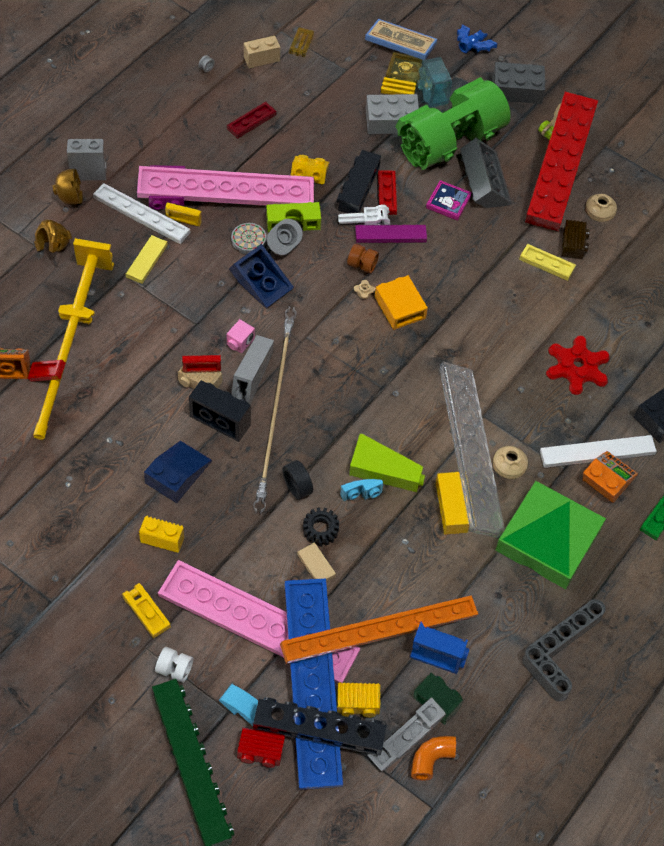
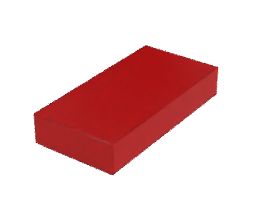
[182,355,221,372]
[27,360,66,382]

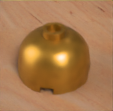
[53,168,83,205]

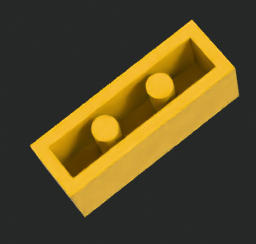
[435,472,472,535]

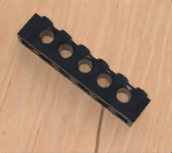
[253,697,387,756]

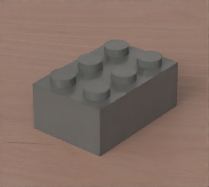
[493,62,545,104]

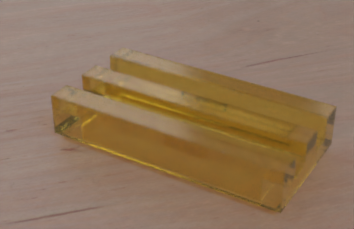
[289,27,314,57]

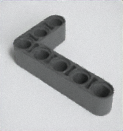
[522,599,605,701]

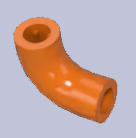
[411,736,456,781]

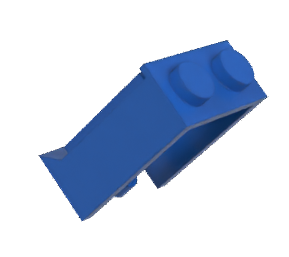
[410,622,470,674]

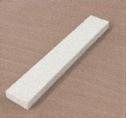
[93,183,190,244]
[540,435,656,468]

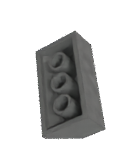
[460,138,512,208]

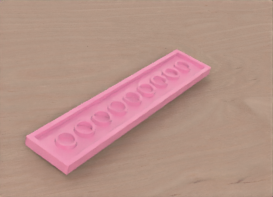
[137,166,314,206]
[158,560,360,684]

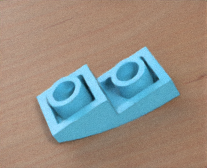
[340,479,383,501]
[219,684,258,726]

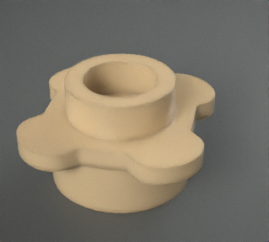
[354,280,376,299]

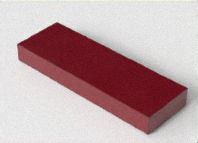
[227,102,277,139]

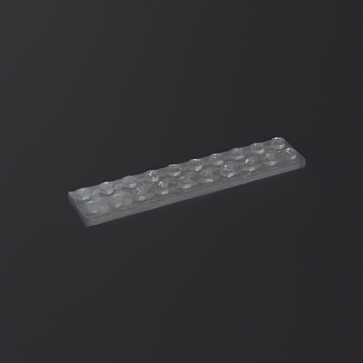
[439,361,505,538]

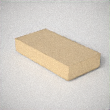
[297,543,336,582]

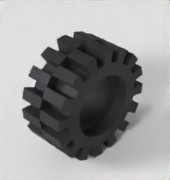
[303,507,339,546]

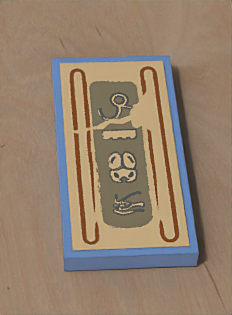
[365,19,437,60]

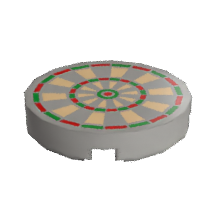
[231,223,267,254]

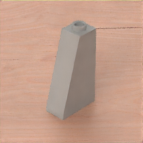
[232,335,274,405]

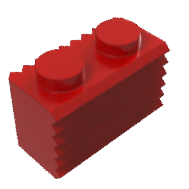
[237,728,285,768]

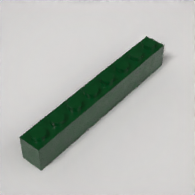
[152,679,235,846]

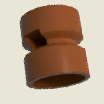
[347,243,379,274]

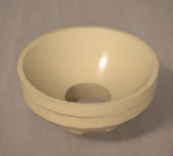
[585,194,617,222]
[492,446,528,479]

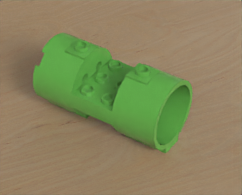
[395,77,511,170]

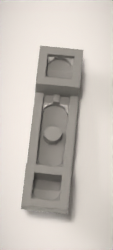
[368,697,446,772]

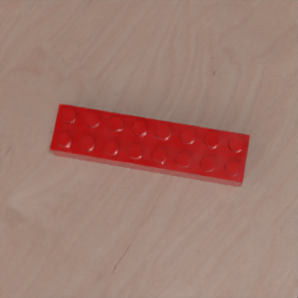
[525,92,598,232]

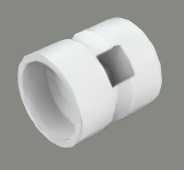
[155,647,194,683]

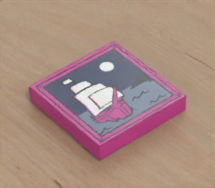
[426,180,472,221]

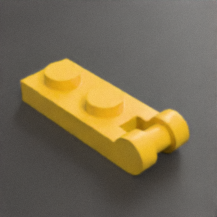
[122,583,171,638]

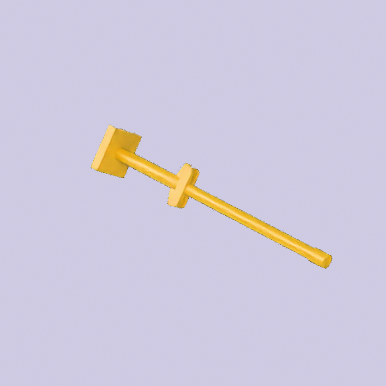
[33,238,114,440]

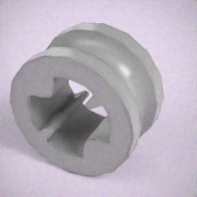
[199,55,215,72]

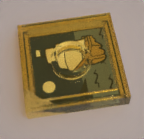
[386,52,425,86]

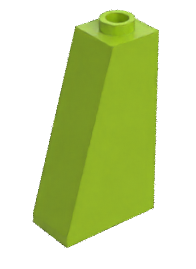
[349,434,425,492]

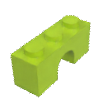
[266,202,321,232]

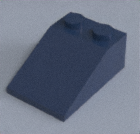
[229,244,294,308]
[144,440,212,503]

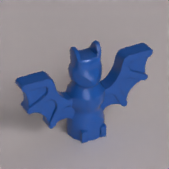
[457,25,497,53]

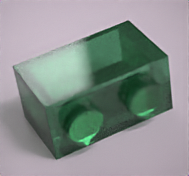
[413,673,463,725]

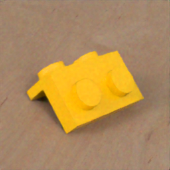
[291,155,329,184]

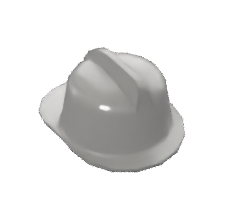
[267,219,303,255]

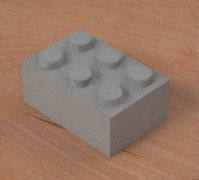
[366,94,419,134]

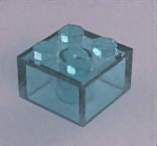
[417,57,452,108]

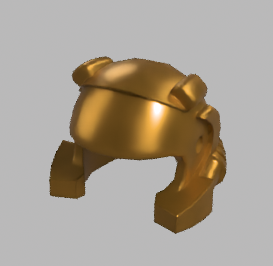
[34,219,72,253]

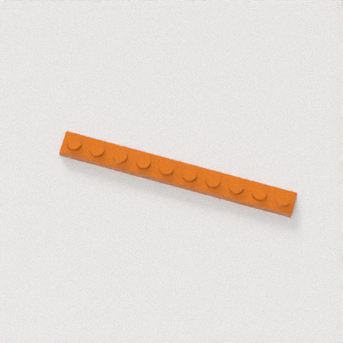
[280,595,478,664]

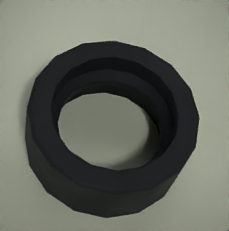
[282,460,313,500]

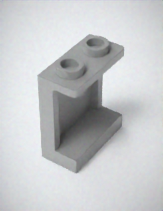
[67,139,107,180]

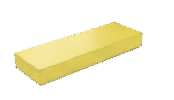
[126,235,168,284]
[519,244,576,281]

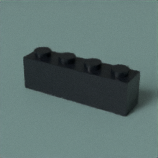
[337,150,381,214]

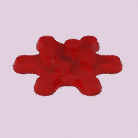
[546,336,610,395]

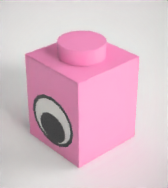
[226,319,255,354]

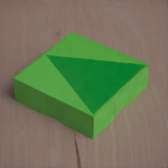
[495,481,606,589]

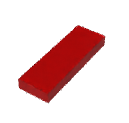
[378,170,397,215]

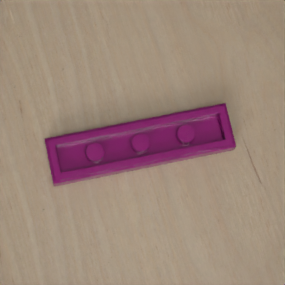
[355,225,427,243]

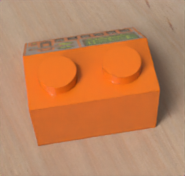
[0,348,30,379]
[583,451,638,503]

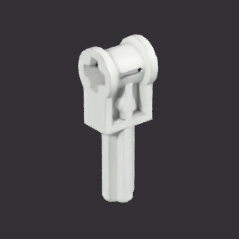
[338,205,390,225]

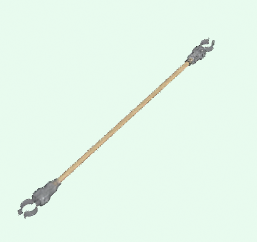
[254,307,296,515]

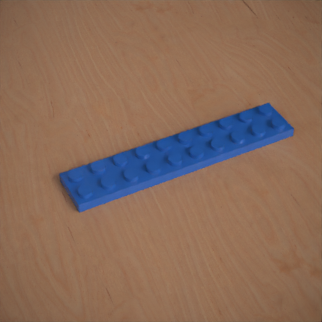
[285,578,343,790]

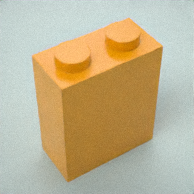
[375,275,428,330]

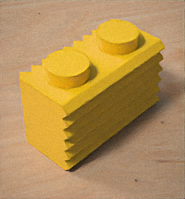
[139,515,184,553]
[337,683,380,718]

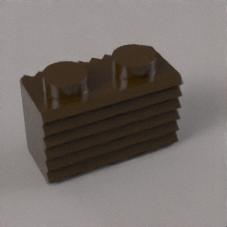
[561,219,590,259]

